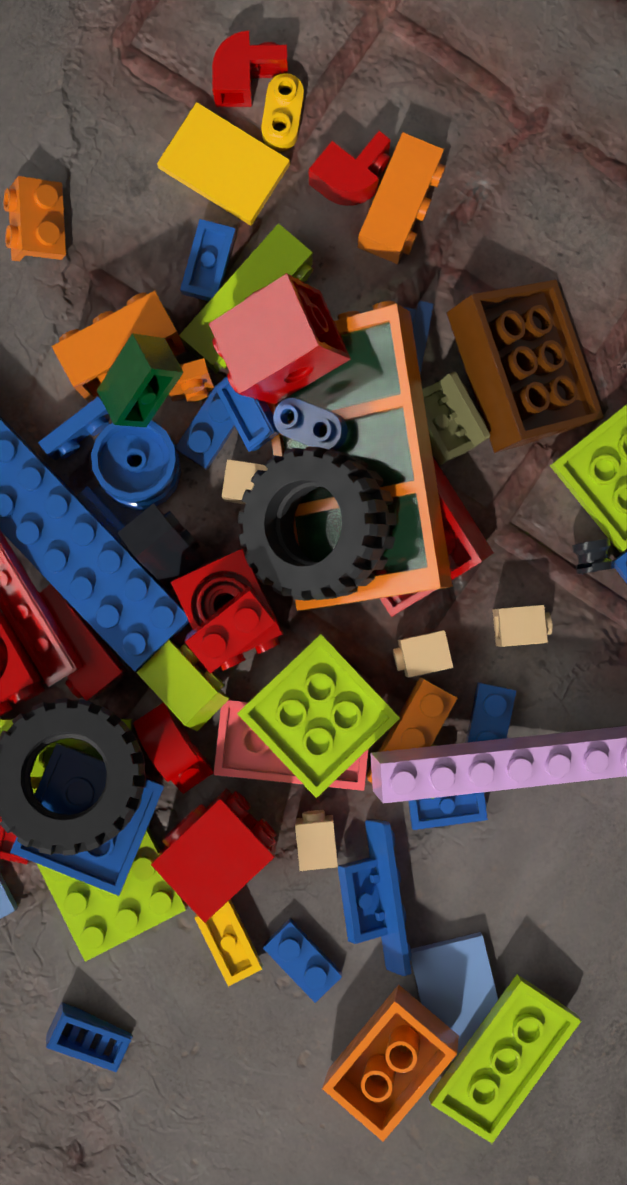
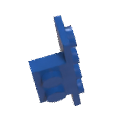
[338,819,412,976]

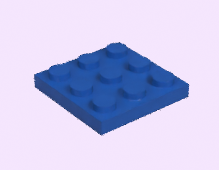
[10,743,165,896]

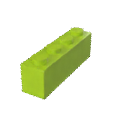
[179,223,313,374]

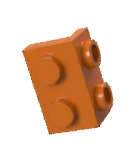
[3,176,66,262]
[169,358,214,402]

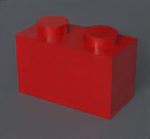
[185,586,275,674]

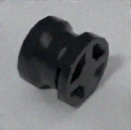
[572,539,615,574]

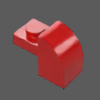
[212,31,288,107]
[309,131,391,206]
[133,702,214,794]

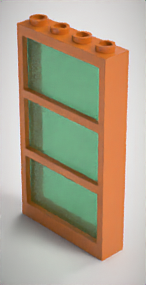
[267,301,453,611]

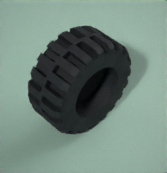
[238,446,397,601]
[0,698,146,856]

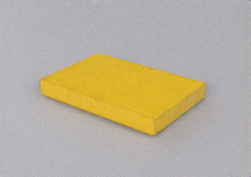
[157,102,290,226]

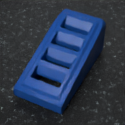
[46,1002,133,1072]

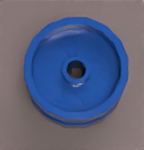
[91,420,181,510]

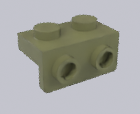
[422,372,490,466]

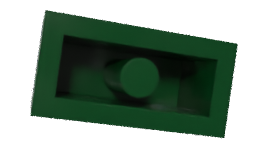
[97,333,184,428]

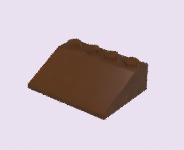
[446,279,604,453]

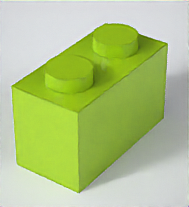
[136,640,229,731]

